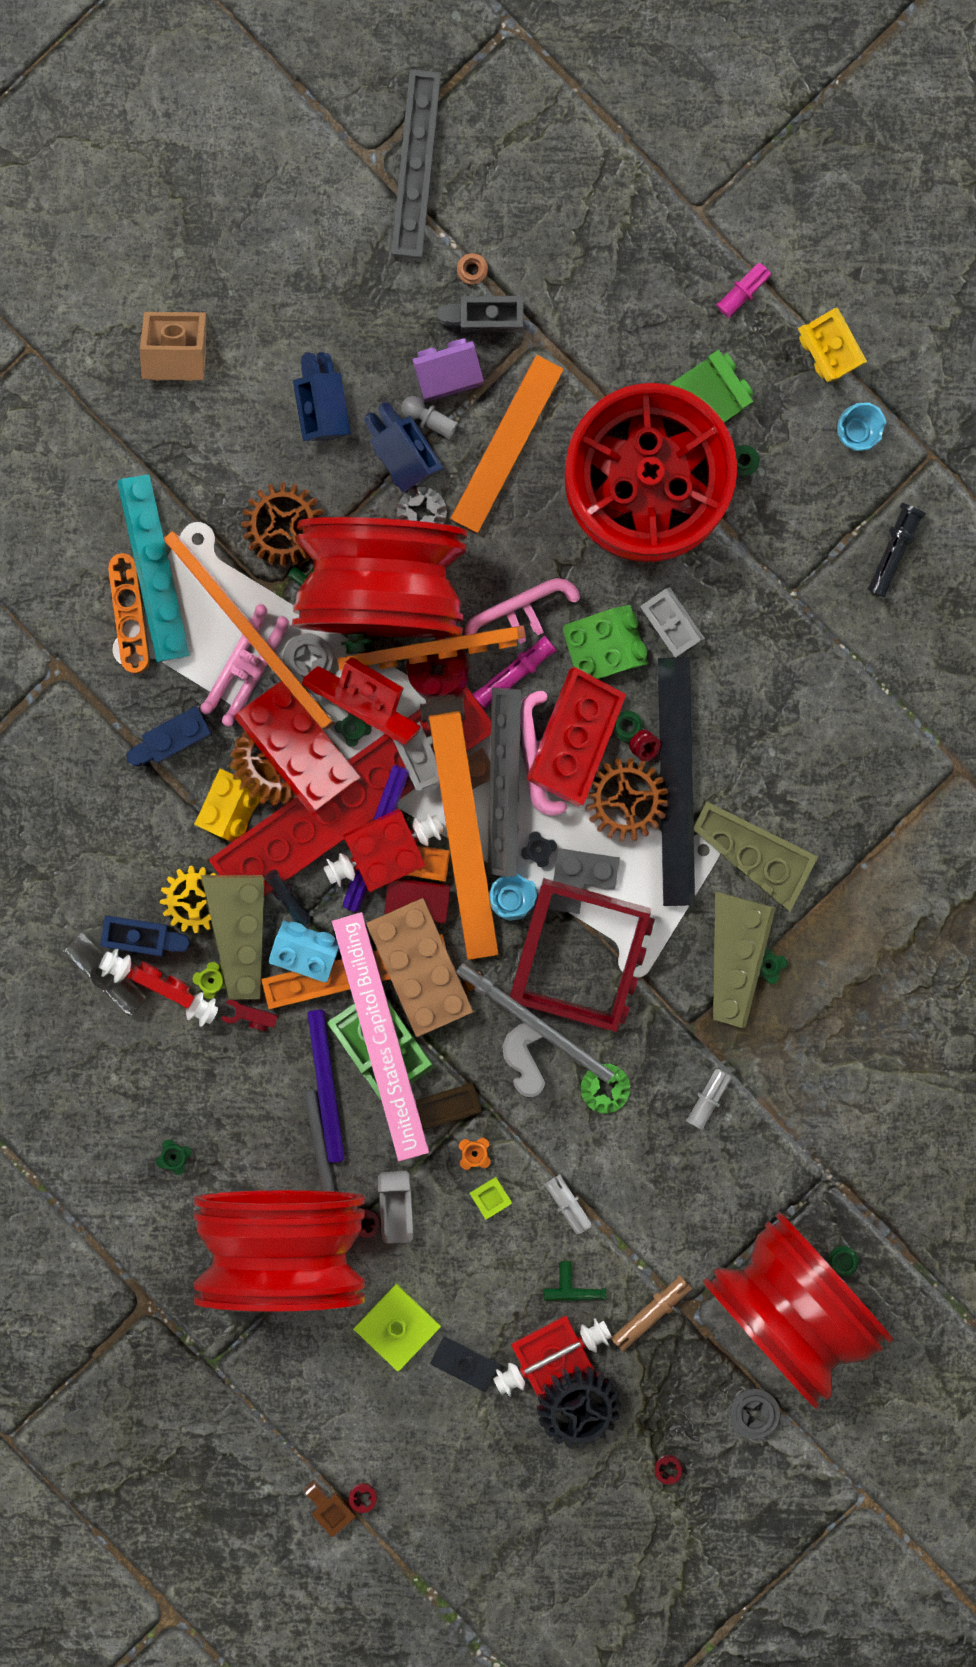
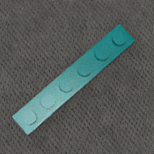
[117,474,190,662]

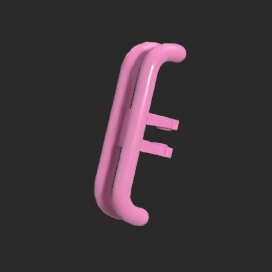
[463,578,580,644]
[200,604,289,727]
[520,691,567,815]

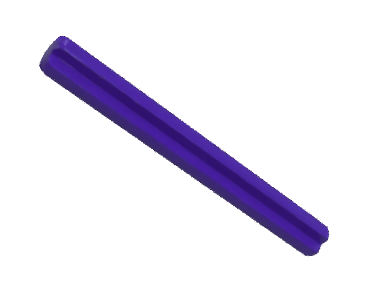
[343,765,409,912]
[307,1009,344,1163]

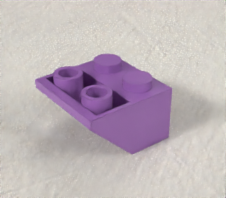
[413,339,484,403]

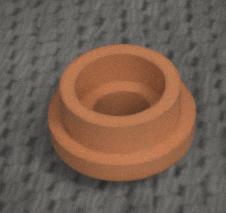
[457,253,488,285]

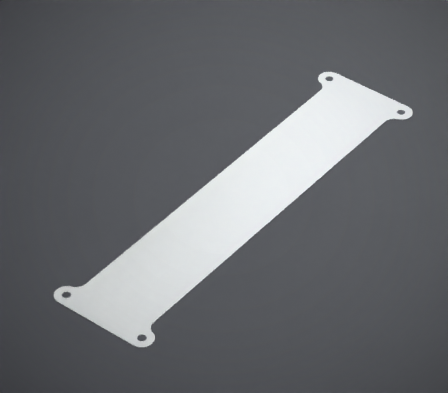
[113,522,720,978]

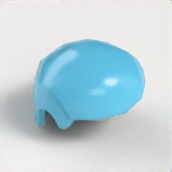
[837,403,886,451]
[489,874,538,921]

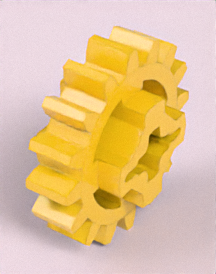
[160,866,217,933]

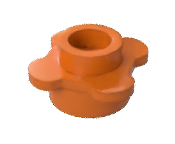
[459,1138,490,1170]

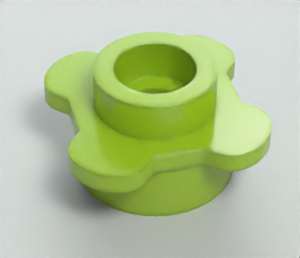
[193,962,225,999]

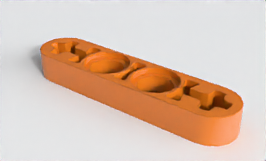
[108,553,150,674]

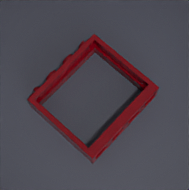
[510,878,655,1032]

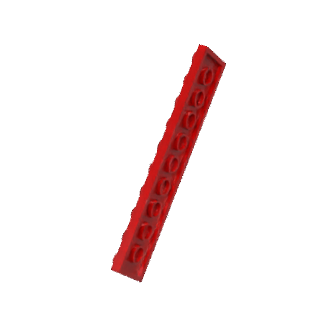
[208,686,491,896]

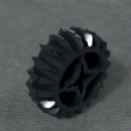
[536,1365,621,1449]

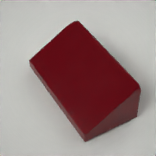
[384,879,451,923]

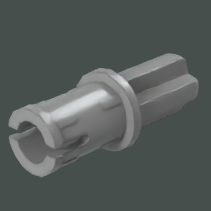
[686,1069,731,1130]
[543,1174,591,1234]

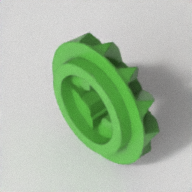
[581,1064,630,1114]

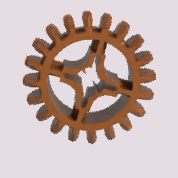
[241,482,324,567]
[229,731,297,806]
[585,758,668,842]

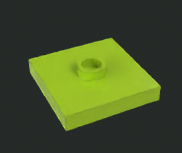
[353,1283,441,1372]

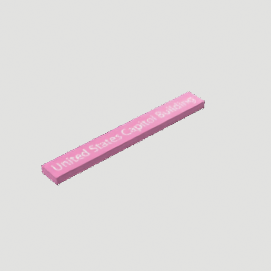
[332,912,429,1162]

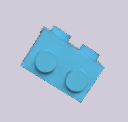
[269,920,339,982]

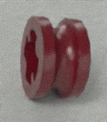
[629,730,661,761]
[358,1209,380,1238]
[654,1455,683,1485]
[349,1483,377,1513]

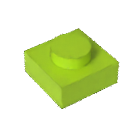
[469,1176,512,1220]

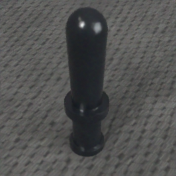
[264,870,310,926]

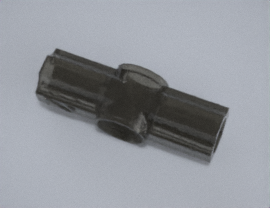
[63,932,148,1017]

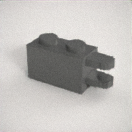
[436,296,523,333]

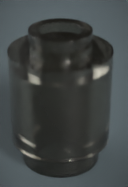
[420,694,466,728]

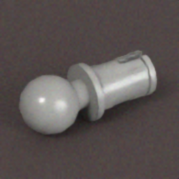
[401,396,458,440]

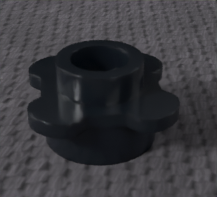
[521,831,557,868]

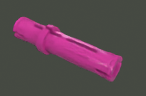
[473,635,557,709]

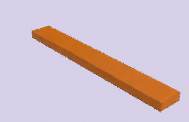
[164,531,336,730]
[429,711,498,960]

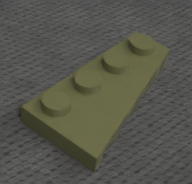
[694,801,818,912]
[201,875,264,1000]
[713,891,776,1028]

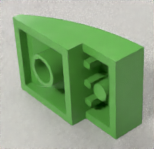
[327,1000,435,1101]

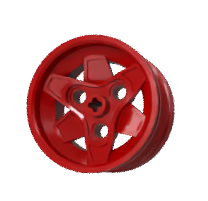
[565,383,737,562]
[292,517,467,638]
[193,1190,365,1311]
[702,1212,894,1410]

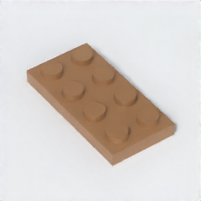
[366,898,474,1037]

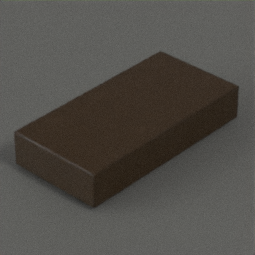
[415,1082,482,1130]

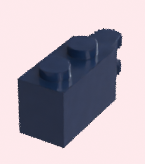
[293,352,351,442]
[364,402,443,493]
[126,706,213,767]
[100,915,192,956]

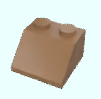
[140,312,206,381]

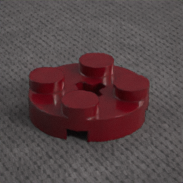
[406,638,470,701]

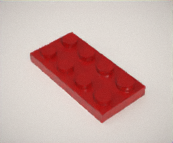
[526,667,627,807]
[234,681,360,814]

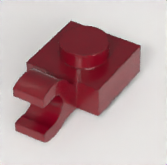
[222,1000,279,1032]

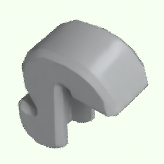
[502,1022,547,1097]
[378,1171,413,1244]

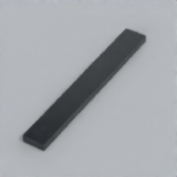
[658,657,695,906]

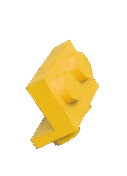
[798,308,867,382]
[194,768,259,842]

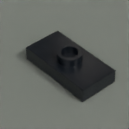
[430,1336,499,1392]

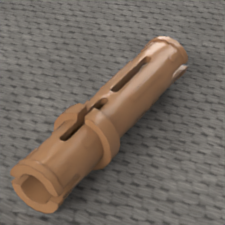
[611,1274,693,1352]

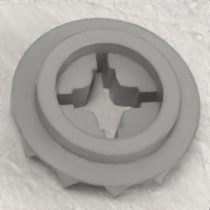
[397,487,447,524]
[283,633,333,682]

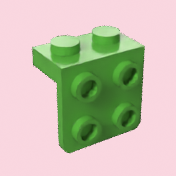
[669,350,754,422]
[563,605,648,679]

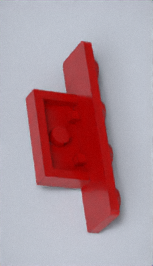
[302,657,421,745]

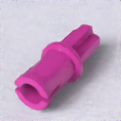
[716,263,771,319]

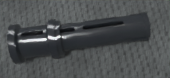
[867,503,926,597]

